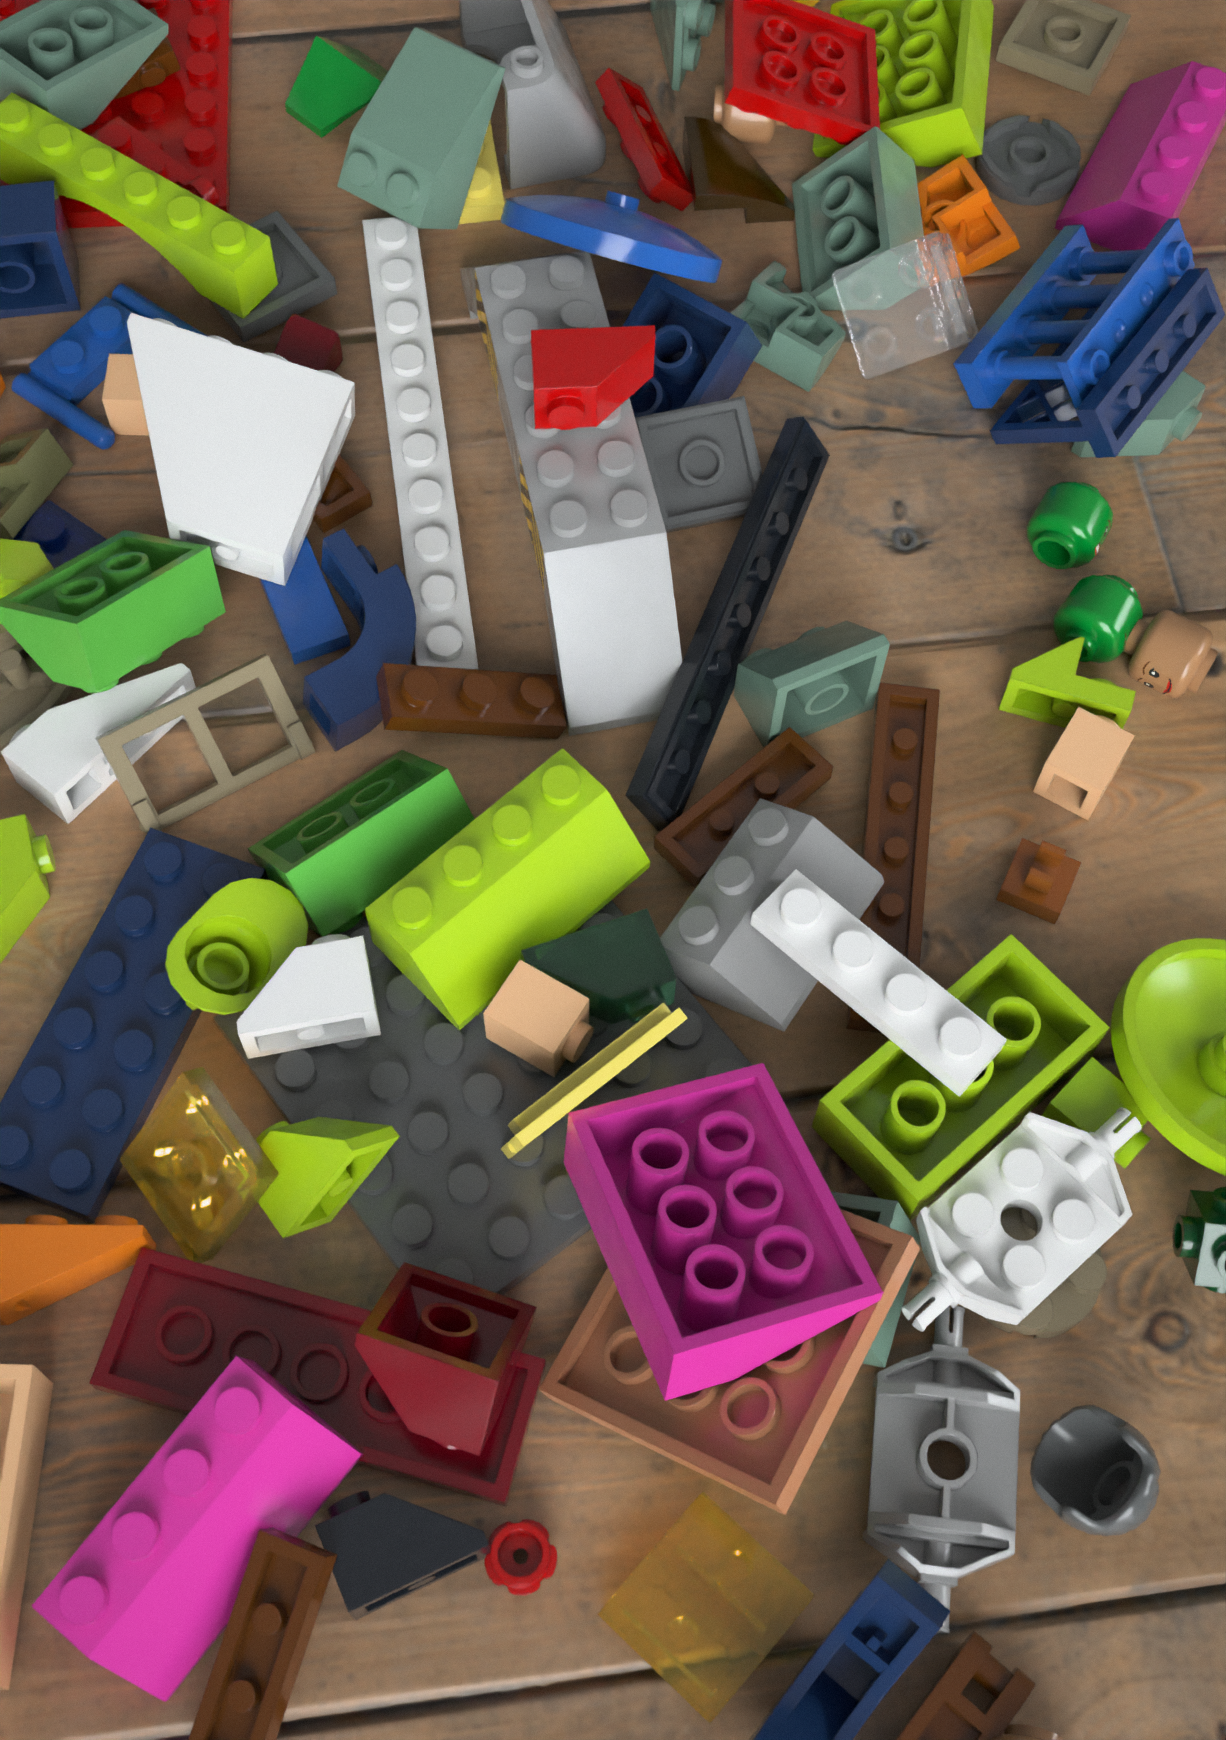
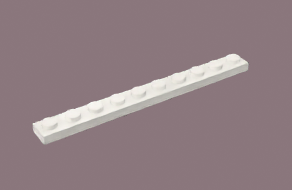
[362,217,478,669]

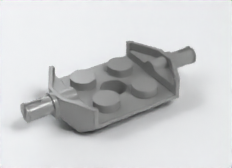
[862,1305,1020,1635]

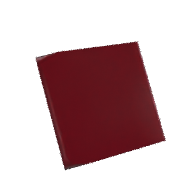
[274,314,343,372]

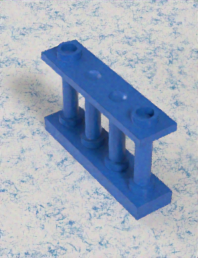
[953,218,1195,409]

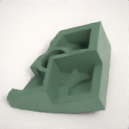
[731,261,846,392]

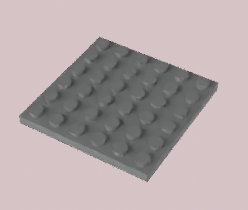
[214,900,752,1295]

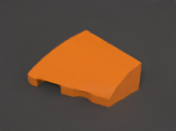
[917,154,1020,287]

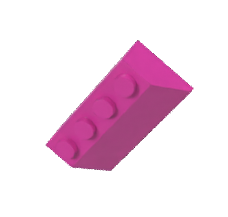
[1055,61,1226,251]
[31,1356,363,1702]

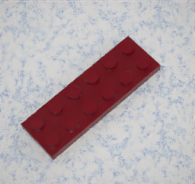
[89,1247,546,1507]

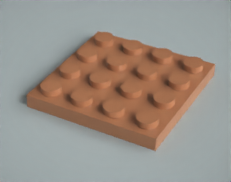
[539,1209,920,1515]

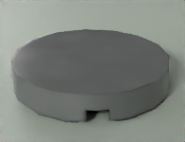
[975,115,1081,206]

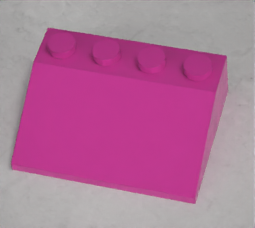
[563,1063,883,1401]

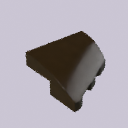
[682,116,795,223]

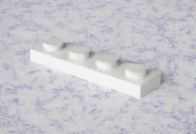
[750,869,1007,1097]

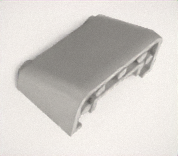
[459,0,606,189]

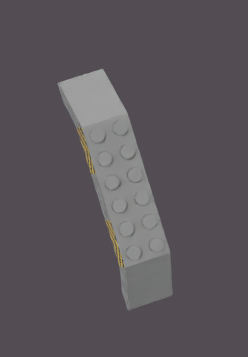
[460,251,682,736]

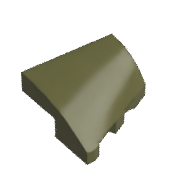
[0,428,74,539]

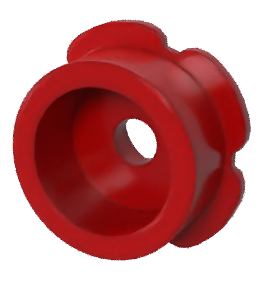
[484,1519,557,1596]

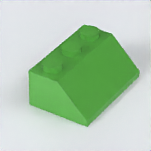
[0,530,226,693]
[248,750,475,937]

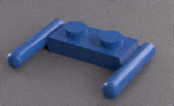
[12,283,207,450]

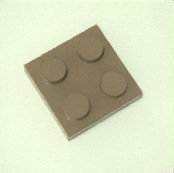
[996,0,1131,96]

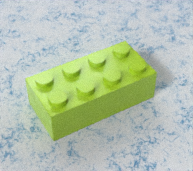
[811,934,1110,1221]

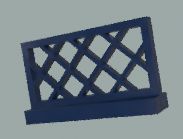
[990,267,1225,458]

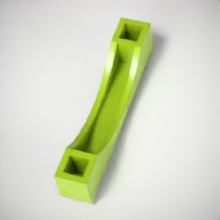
[0,92,278,319]

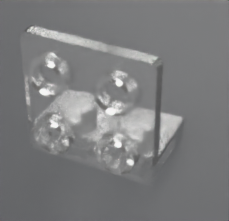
[832,232,978,379]

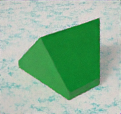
[285,35,388,138]

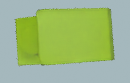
[998,637,1136,729]

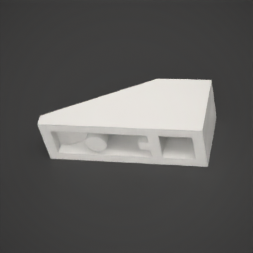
[1,663,196,824]

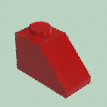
[531,325,656,430]

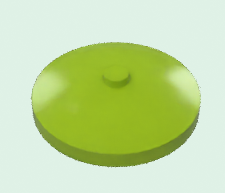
[1111,938,1226,1176]

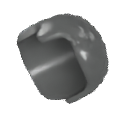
[1030,1405,1161,1536]

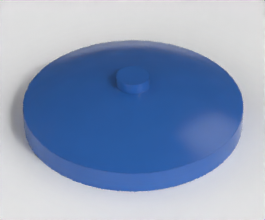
[500,190,723,283]

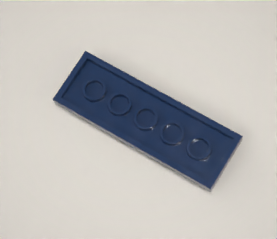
[0,828,269,1224]

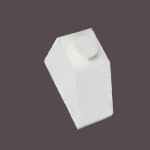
[236,934,381,1059]

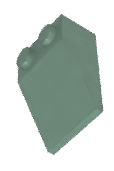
[0,0,169,130]
[337,27,506,229]

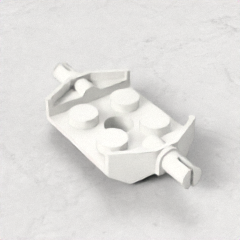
[901,1107,1142,1332]

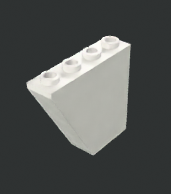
[127,313,355,586]

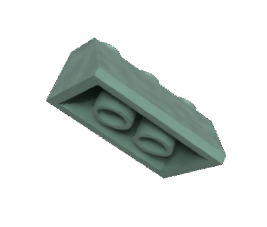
[792,126,930,311]

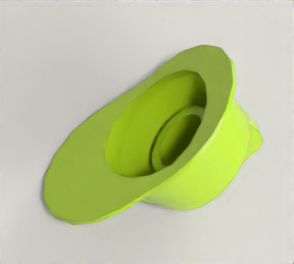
[165,878,308,1015]

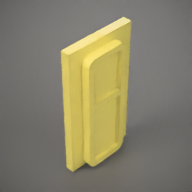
[501,1002,688,1159]

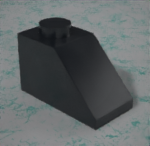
[315,1491,490,1620]

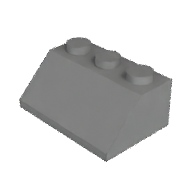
[656,798,884,1032]

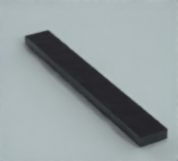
[625,416,830,831]

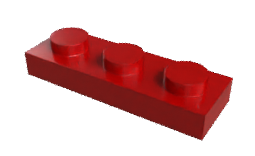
[595,67,693,211]

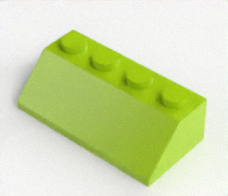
[365,748,651,1030]

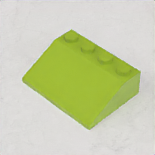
[812,0,994,168]

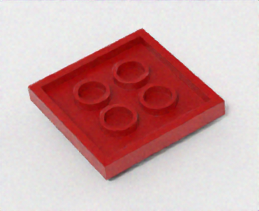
[724,0,880,146]

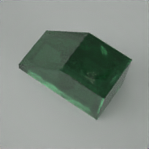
[521,908,676,1025]

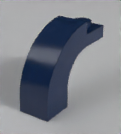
[303,528,416,752]
[749,1559,951,1740]

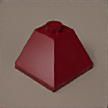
[354,1262,537,1456]

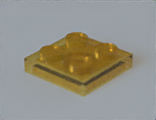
[120,1067,280,1263]

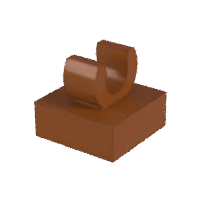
[996,838,1081,924]

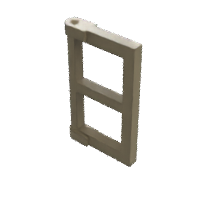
[95,653,315,835]

